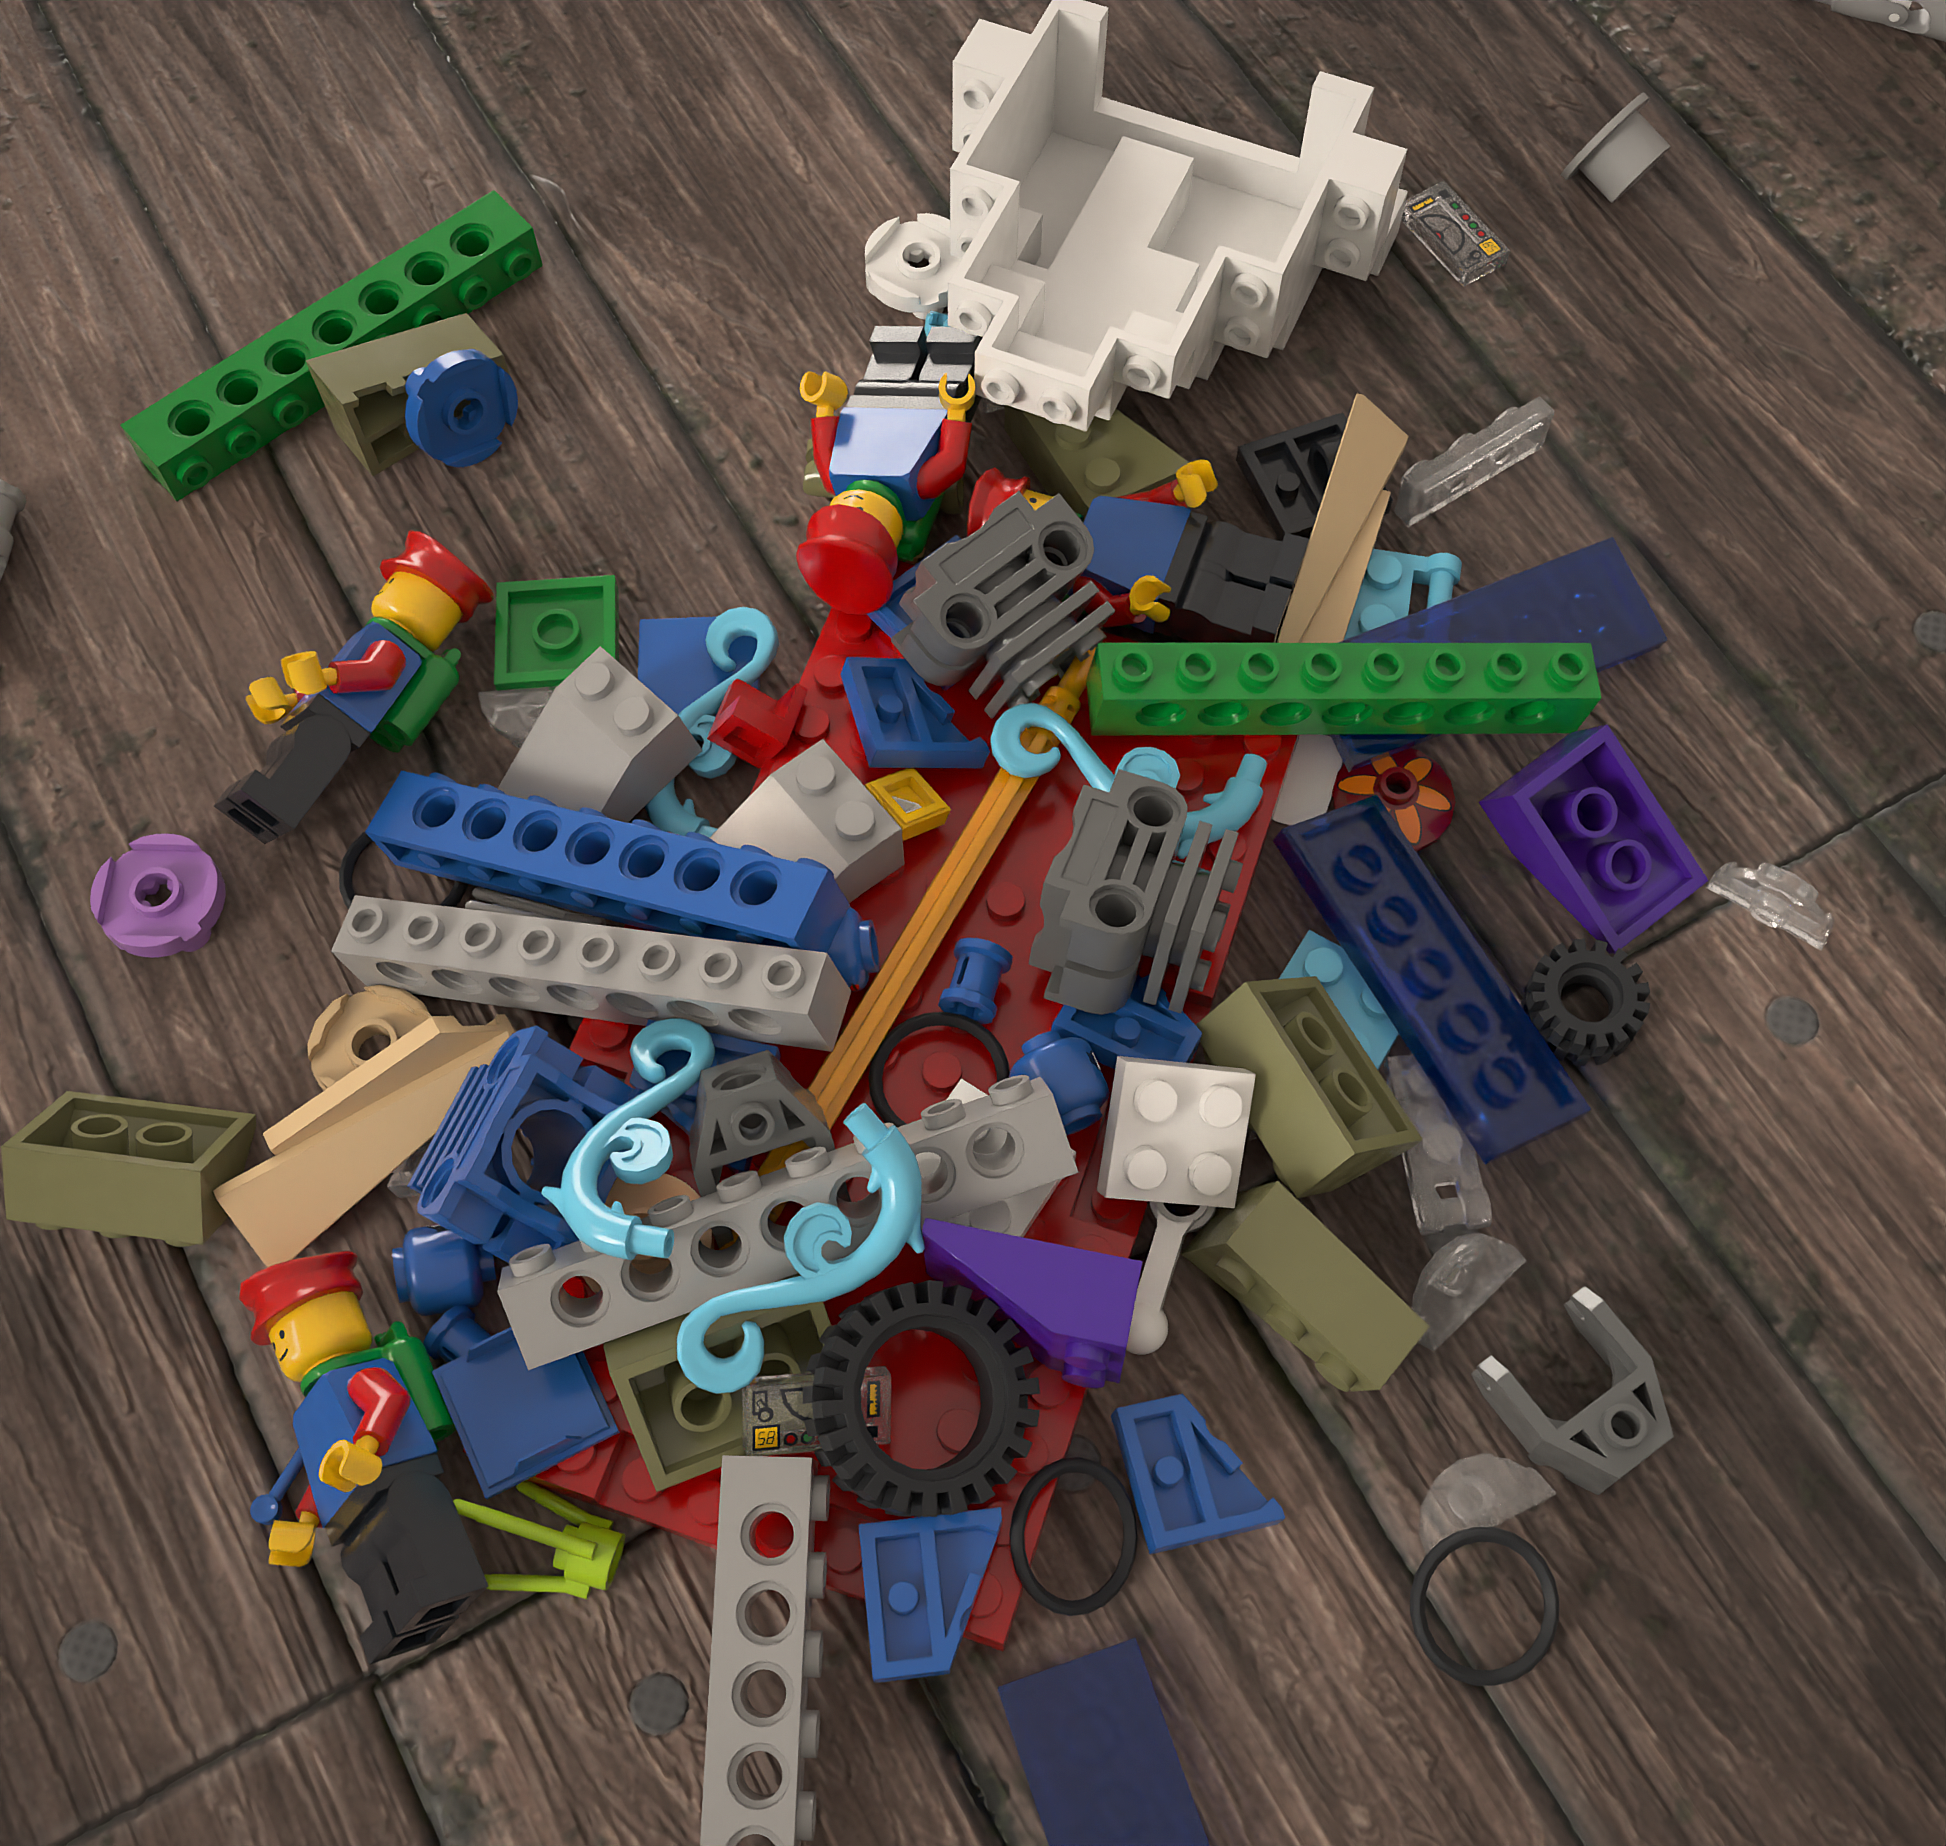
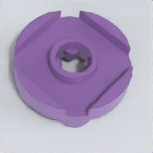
[90,834,226,958]

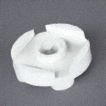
[865,213,961,320]

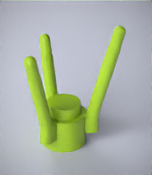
[453,1480,625,1600]

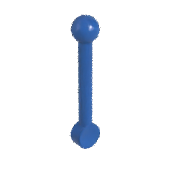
[250,1448,304,1525]

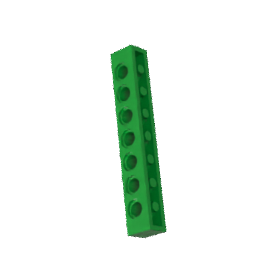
[120,190,543,502]
[1086,643,1602,736]

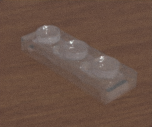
[1394,396,1555,527]

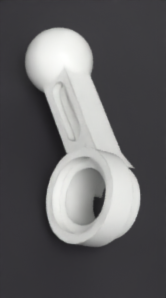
[1126,1201,1217,1355]

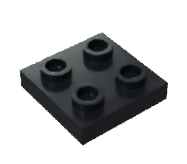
[1236,412,1393,541]

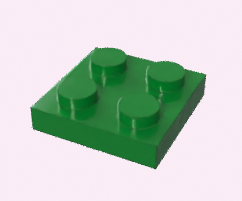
[494,575,619,696]

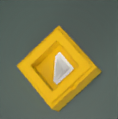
[864,768,951,841]

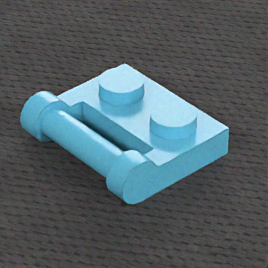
[1343,549,1462,643]

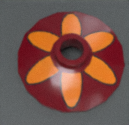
[1331,744,1456,855]

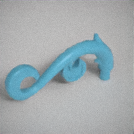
[644,607,779,838]
[991,703,1267,859]
[542,1018,715,1261]
[677,1103,925,1394]

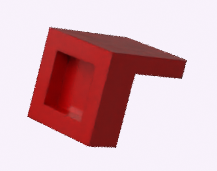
[707,679,808,769]

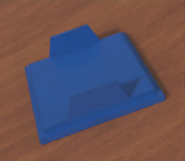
[432,1327,620,1500]

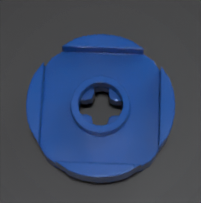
[405,349,518,467]

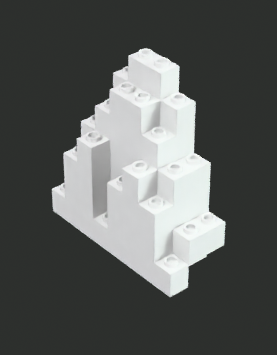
[948,0,1408,432]

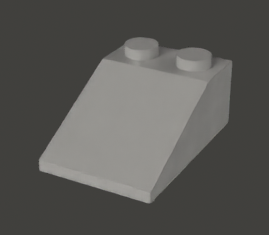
[498,646,703,823]
[710,739,905,903]

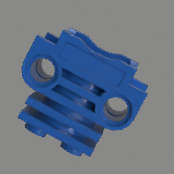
[407,1026,645,1263]

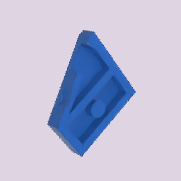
[840,657,990,768]
[1111,1394,1285,1555]

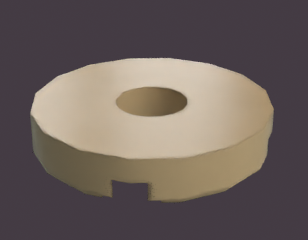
[307,985,431,1091]

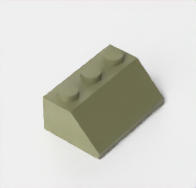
[1196,976,1423,1199]
[1,1091,256,1247]
[603,1273,831,1492]

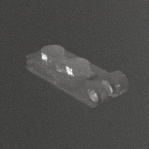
[1383,1050,1492,1236]

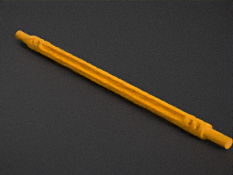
[719,647,1096,1250]

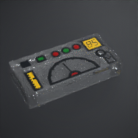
[1401,181,1510,287]
[742,1366,891,1456]

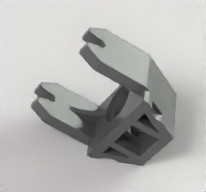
[689,1050,851,1249]
[1471,1286,1674,1495]

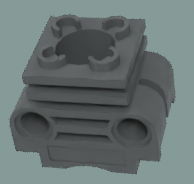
[891,491,1115,719]
[1028,769,1243,1015]

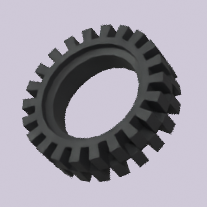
[803,1280,1040,1517]

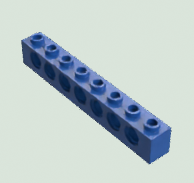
[365,771,850,953]

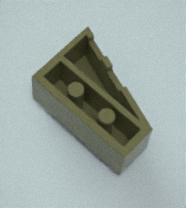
[305,313,510,477]
[1004,405,1190,520]
[1181,1181,1430,1392]

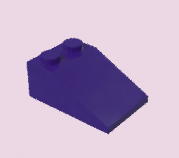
[1479,724,1709,954]
[922,1218,1142,1388]

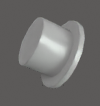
[1561,92,1671,203]

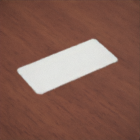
[1273,735,1348,833]

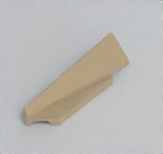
[1277,393,1408,643]
[213,1014,516,1267]

